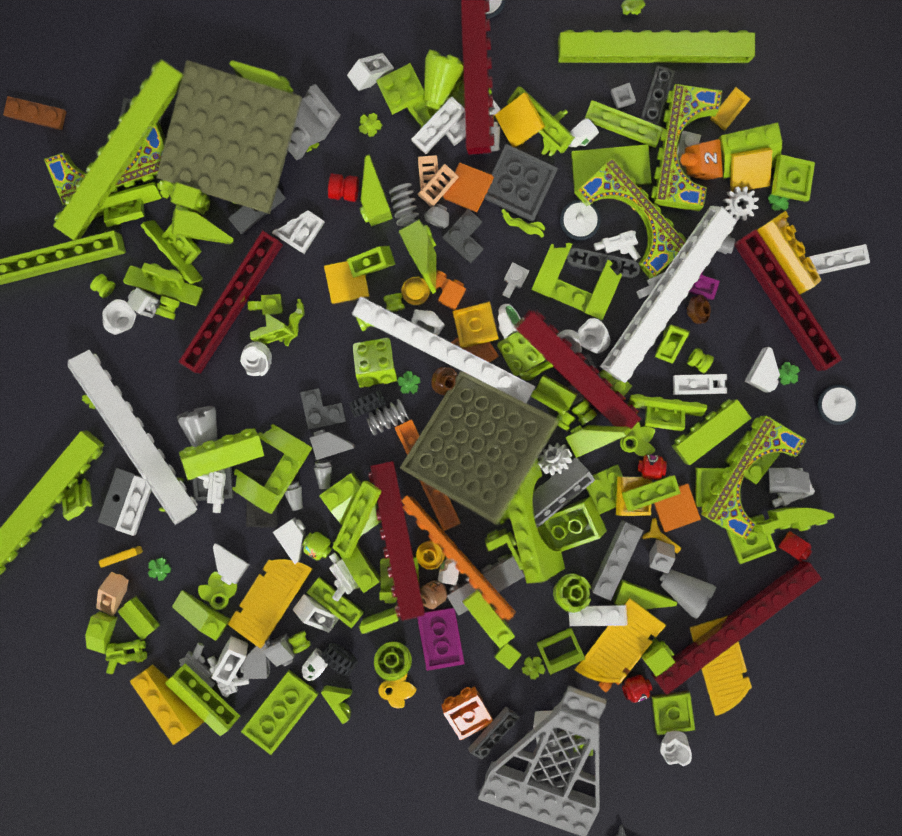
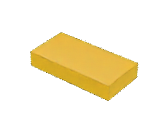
[710,87,750,131]
[99,546,143,568]

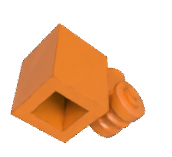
[436,270,466,311]

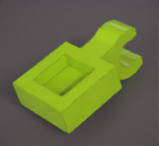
[247,294,283,315]
[599,369,632,396]

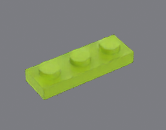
[622,475,681,511]
[307,577,364,628]

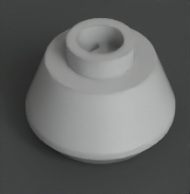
[424,204,449,228]

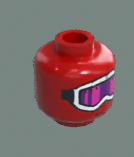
[638,454,666,480]
[622,674,652,703]

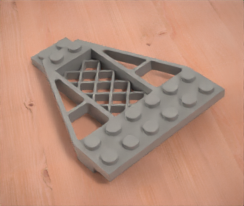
[478,686,606,836]

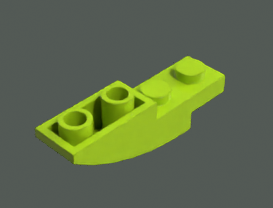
[754,507,834,535]

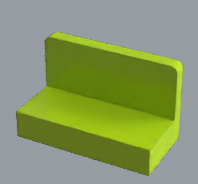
[531,375,578,414]
[118,597,160,640]

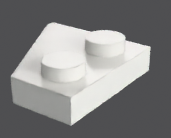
[272,210,325,254]

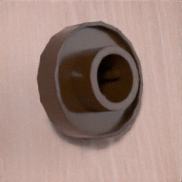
[687,295,711,324]
[431,366,457,395]

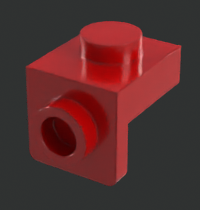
[778,531,812,562]

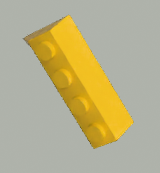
[757,211,821,295]
[130,664,205,745]

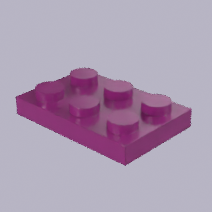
[417,607,464,671]

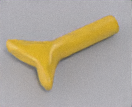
[642,518,681,554]

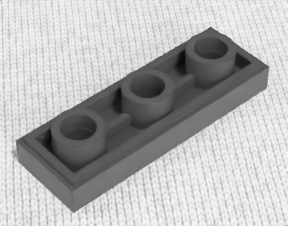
[640,65,675,125]
[228,188,286,234]
[98,467,137,528]
[468,707,520,760]

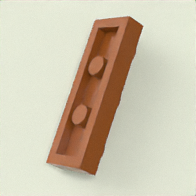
[3,96,66,130]

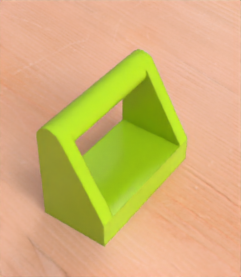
[537,628,585,675]

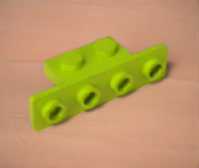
[95,182,161,227]
[141,220,203,284]
[123,263,203,306]
[627,394,707,431]

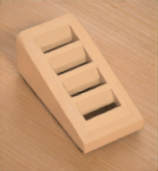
[418,156,440,198]
[418,164,459,207]

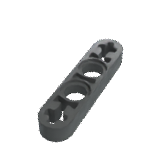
[566,248,640,279]

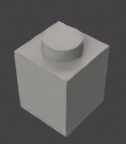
[649,540,675,574]

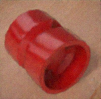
[328,173,359,202]

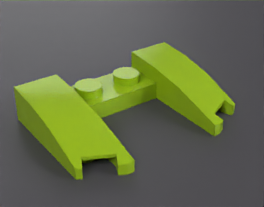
[531,243,622,320]
[232,424,312,514]

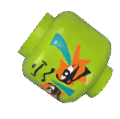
[302,532,332,560]

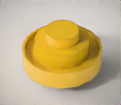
[402,277,430,306]
[416,540,445,570]

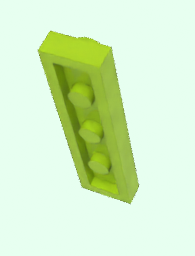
[507,86,575,153]
[584,100,663,148]
[332,481,381,558]

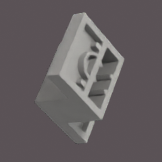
[288,85,340,160]

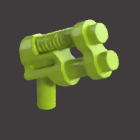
[105,639,147,674]

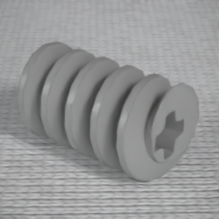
[389,183,421,227]
[366,399,409,435]

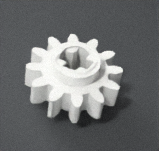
[723,187,759,221]
[538,443,572,476]

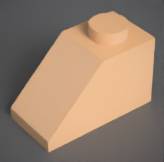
[96,572,129,616]

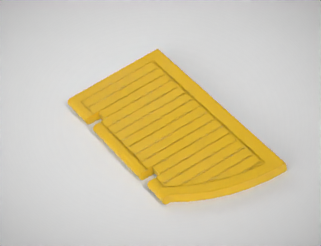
[228,559,312,649]
[575,598,666,684]
[689,616,752,716]

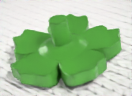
[768,194,790,211]
[778,362,800,385]
[397,371,421,394]
[148,557,171,581]

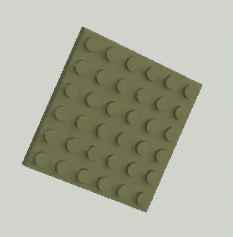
[156,61,302,214]
[400,371,559,524]

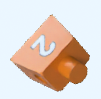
[680,139,723,180]

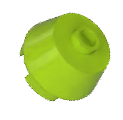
[553,573,591,613]
[374,642,412,681]

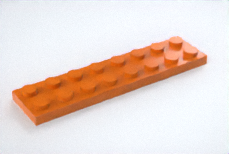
[402,496,516,620]

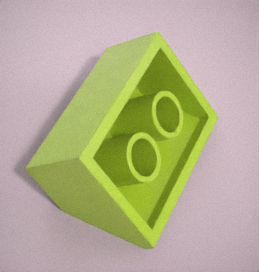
[718,123,782,179]

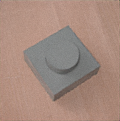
[610,83,636,109]

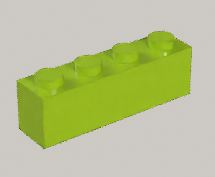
[672,399,751,465]
[179,428,264,480]
[165,663,240,736]

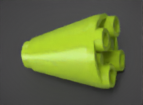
[424,50,464,110]

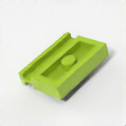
[62,479,92,521]

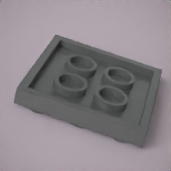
[484,144,558,222]

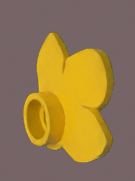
[378,674,416,708]

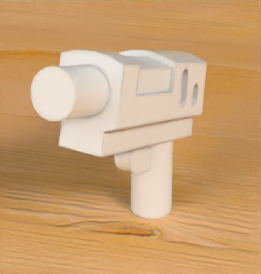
[594,230,641,261]
[772,468,815,508]
[197,469,226,513]
[329,553,359,601]
[207,656,249,697]

